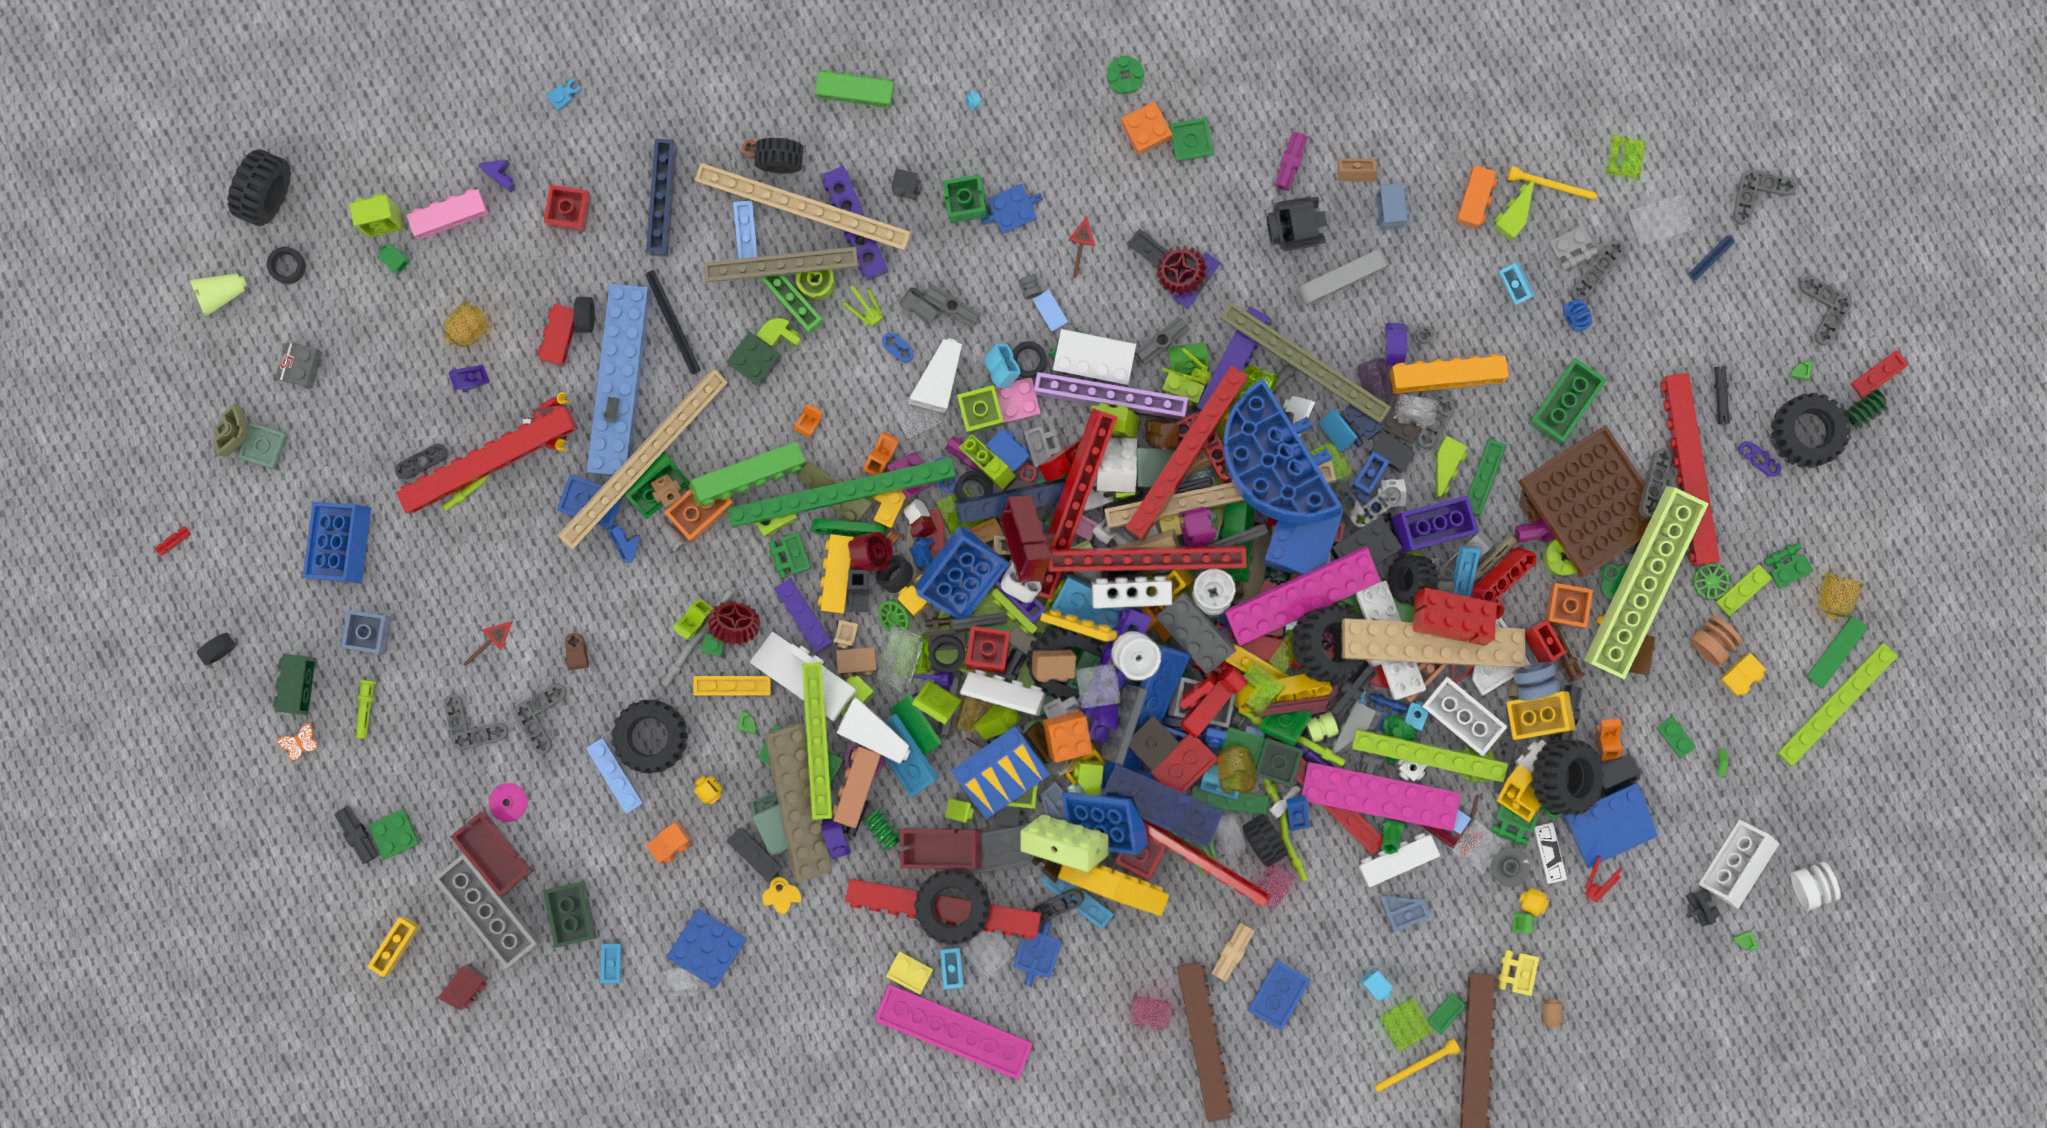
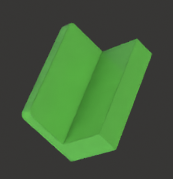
[1168,342,1210,374]

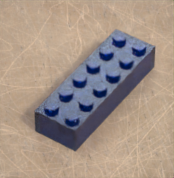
[1101,763,1224,848]

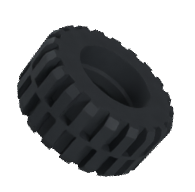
[227,149,291,226]
[1770,393,1851,468]
[1291,606,1364,682]
[1027,625,1103,700]
[611,699,688,774]
[1531,739,1604,815]
[914,869,991,945]

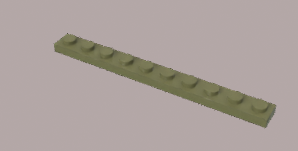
[1220,302,1391,424]

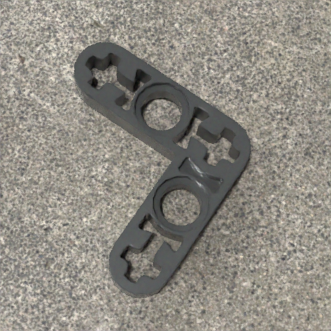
[1733,170,1797,225]
[1799,276,1852,345]
[1406,390,1455,449]
[1330,479,1401,528]
[514,684,567,754]
[444,695,508,750]

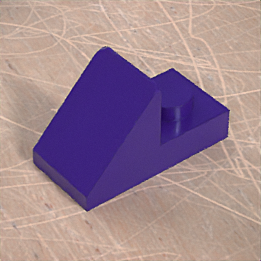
[478,160,515,193]
[448,365,489,392]
[1088,699,1119,743]

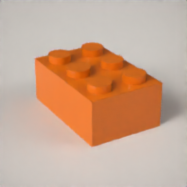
[664,489,735,543]

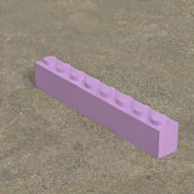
[1034,372,1190,420]

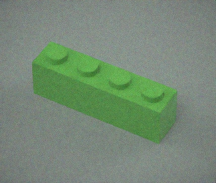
[815,70,894,108]
[759,275,824,335]

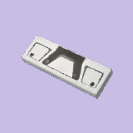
[1534,823,1567,884]

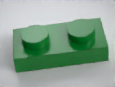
[1656,716,1696,759]

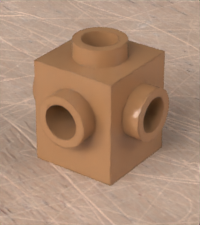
[651,474,682,507]

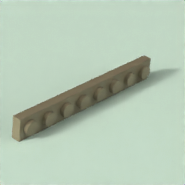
[703,247,858,283]

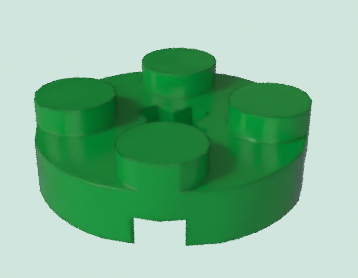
[1107,55,1144,95]

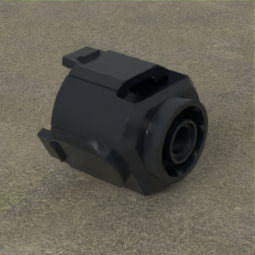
[1266,196,1327,252]

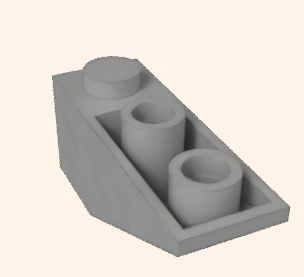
[1438,529,1494,581]
[1332,701,1382,756]

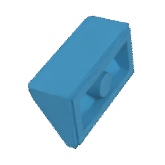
[1318,408,1357,452]

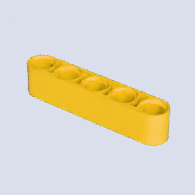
[1235,673,1332,712]

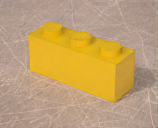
[367,916,421,977]

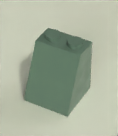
[1136,448,1187,491]
[750,791,788,856]

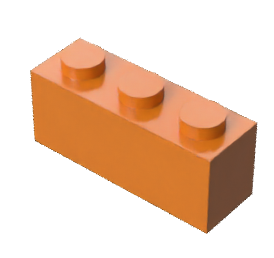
[1456,165,1498,229]

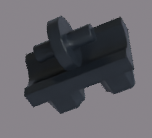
[1685,890,1720,927]

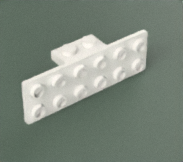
[1356,581,1426,700]
[750,632,856,721]

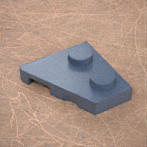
[1041,782,1066,821]
[1380,896,1430,932]

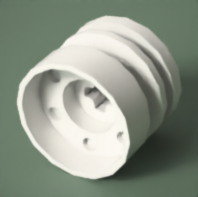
[1192,569,1235,616]
[1791,861,1841,911]

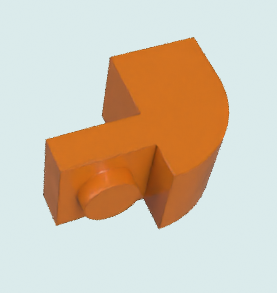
[863,431,900,475]
[1596,719,1623,761]

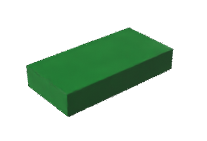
[1426,992,1467,1034]

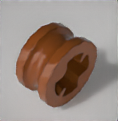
[742,140,756,158]
[886,528,901,547]

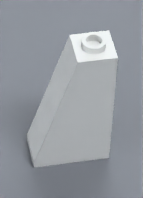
[907,339,962,413]
[837,696,910,764]

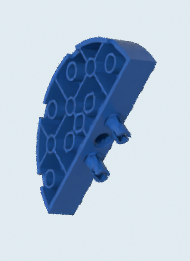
[1224,379,1342,524]

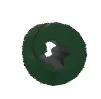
[1843,389,1888,429]

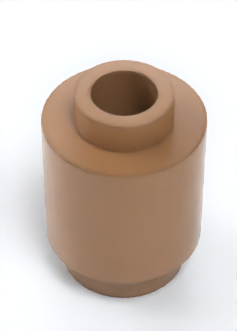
[1542,999,1563,1027]

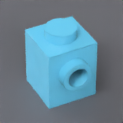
[1403,700,1429,731]

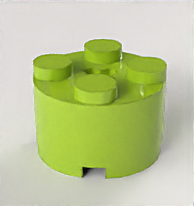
[796,270,836,301]
[1543,540,1577,577]

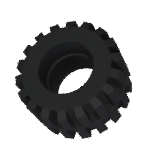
[754,138,803,174]
[1387,555,1439,604]
[1242,814,1288,867]

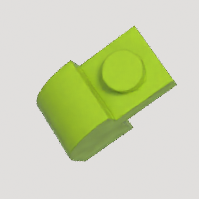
[756,318,802,349]
[672,598,714,640]

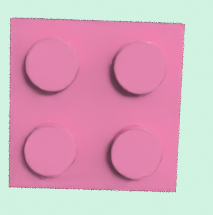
[995,378,1041,424]

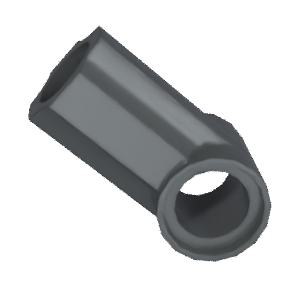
[899,287,939,324]

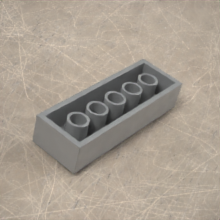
[433,853,541,969]

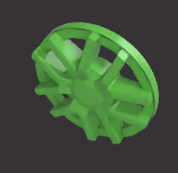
[1693,564,1730,600]
[878,599,911,634]

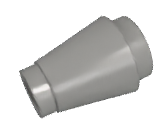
[660,524,687,553]

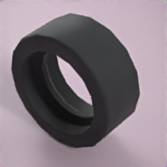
[267,247,306,284]
[574,297,595,333]
[1012,341,1047,378]
[955,470,992,501]
[876,555,913,593]
[197,633,236,665]
[928,634,965,672]

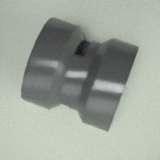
[1018,274,1042,299]

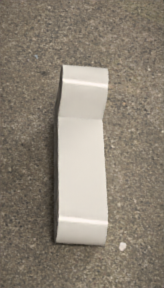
[1001,558,1041,603]

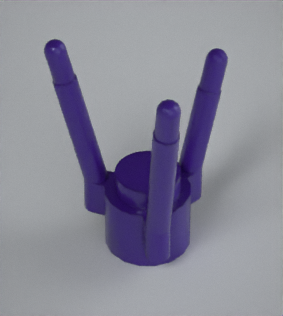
[913,663,954,697]

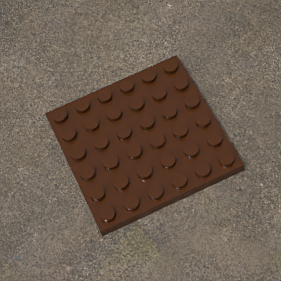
[1518,425,1654,578]

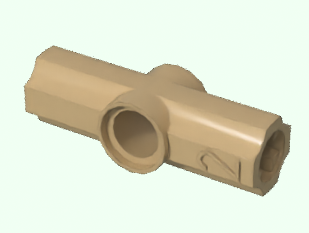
[1211,923,1255,982]

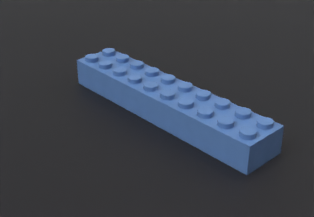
[587,284,651,477]

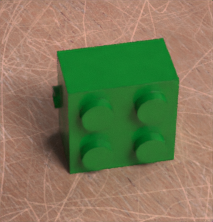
[943,174,988,224]

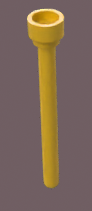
[1507,165,1597,200]
[1375,1038,1461,1092]

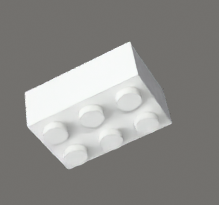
[1097,437,1137,492]

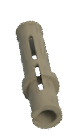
[1474,534,1518,582]

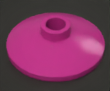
[489,783,528,822]

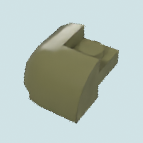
[213,404,248,457]

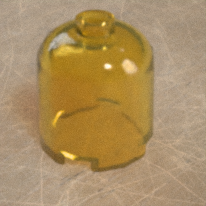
[443,299,492,347]
[1817,572,1864,620]
[1217,745,1258,794]

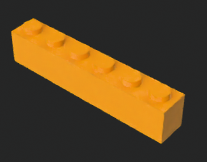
[1389,354,1509,394]

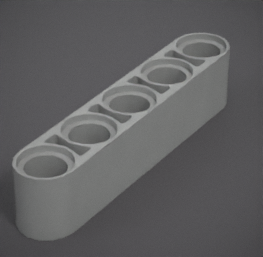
[1298,248,1390,306]

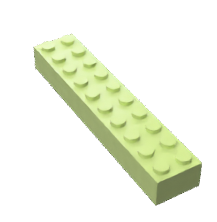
[1583,486,1708,680]

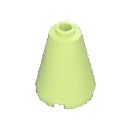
[190,273,247,316]

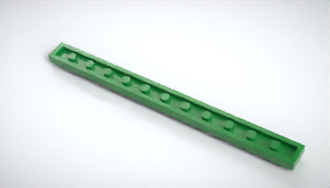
[727,458,956,528]

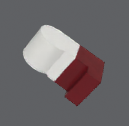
[904,499,936,538]

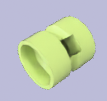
[1306,711,1339,743]

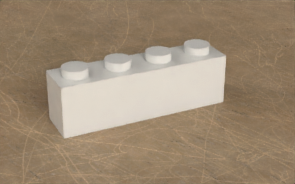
[1358,833,1440,887]

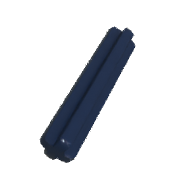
[1689,235,1734,280]

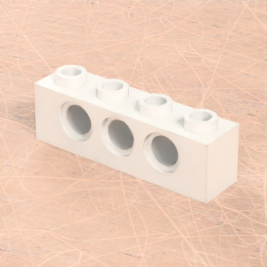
[1091,576,1172,608]

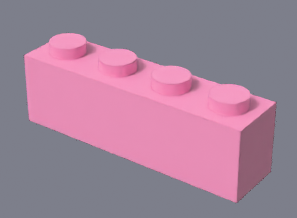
[407,189,489,240]

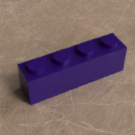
[774,578,834,654]

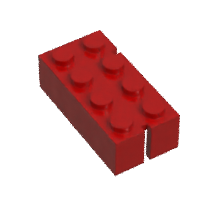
[1413,588,1497,646]

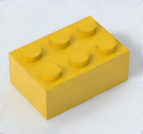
[1506,692,1576,740]

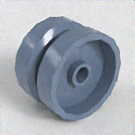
[1512,662,1561,700]

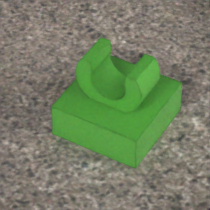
[1512,913,1536,934]

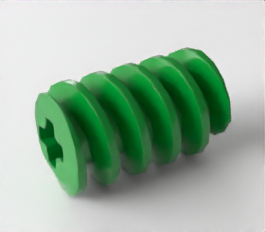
[863,808,900,851]

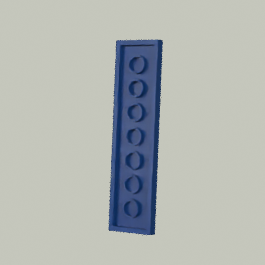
[1101,645,1191,793]

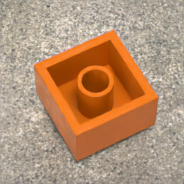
[1121,101,1172,156]
[1545,583,1593,629]
[1043,711,1093,763]

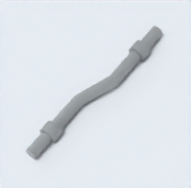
[662,588,734,687]

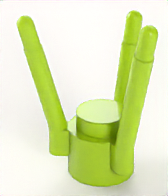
[842,285,883,327]
[1161,348,1211,386]

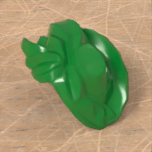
[1382,715,1418,741]

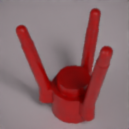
[1584,856,1622,903]

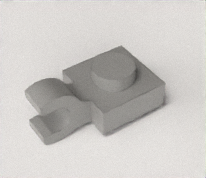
[1042,696,1079,718]

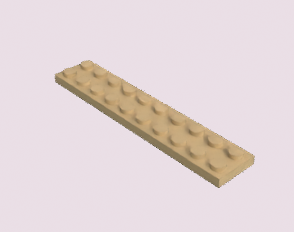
[1342,619,1526,668]

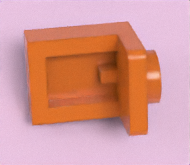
[793,404,823,438]

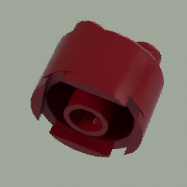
[848,532,893,572]

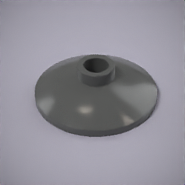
[1491,848,1530,887]

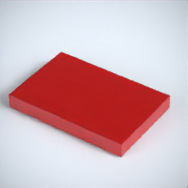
[1150,733,1218,799]

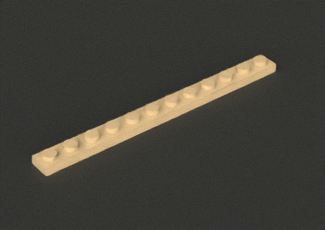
[694,163,912,251]
[557,369,728,550]
[1104,462,1336,529]

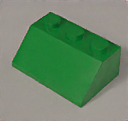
[624,451,690,519]
[891,694,943,756]

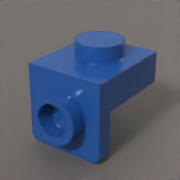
[909,537,934,568]

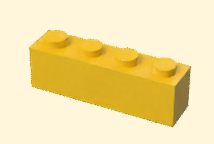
[818,534,854,614]

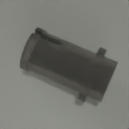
[603,397,620,422]

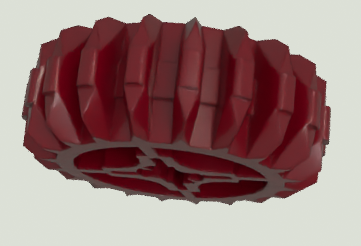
[1156,245,1207,297]
[708,600,760,646]

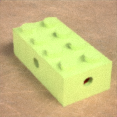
[1021,815,1108,872]

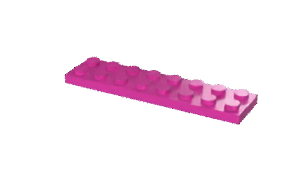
[1224,546,1381,646]
[1301,762,1461,831]
[874,984,1033,1080]

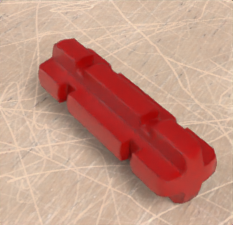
[155,527,191,556]

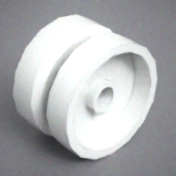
[1112,631,1161,680]

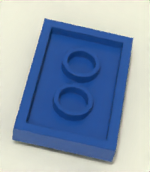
[557,475,624,528]
[1247,960,1310,1031]

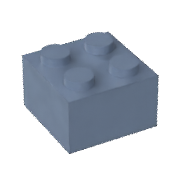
[1376,183,1410,230]
[341,610,391,655]

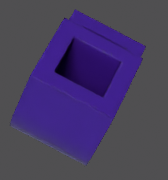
[1384,323,1407,366]
[821,815,851,859]

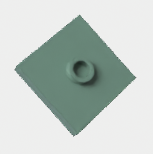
[237,422,287,470]

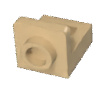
[833,620,859,649]

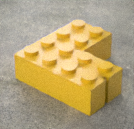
[1058,864,1170,917]

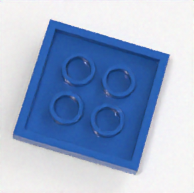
[666,909,747,989]

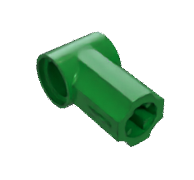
[1381,817,1405,854]

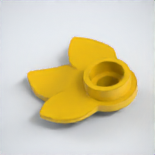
[762,876,801,915]

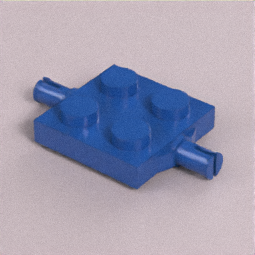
[981,184,1043,234]
[1013,921,1062,987]

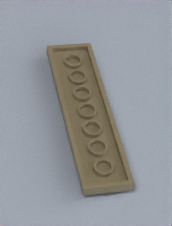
[765,723,832,883]

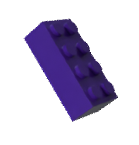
[1391,496,1479,554]

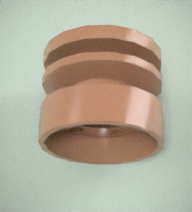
[1689,615,1743,667]

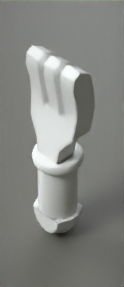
[1269,785,1300,819]

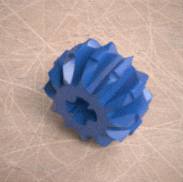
[1563,298,1593,333]

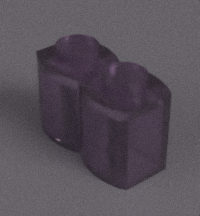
[1357,358,1393,399]

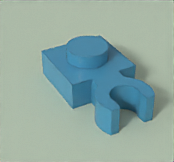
[546,79,582,112]

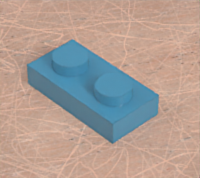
[600,944,622,983]

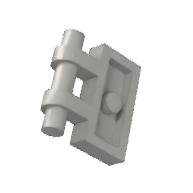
[1549,225,1598,270]
[1024,423,1064,468]

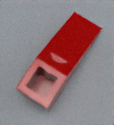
[1038,438,1081,482]

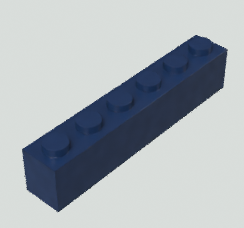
[646,139,677,257]
[954,478,1067,523]

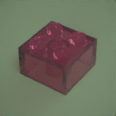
[1255,863,1297,910]
[1129,995,1173,1031]

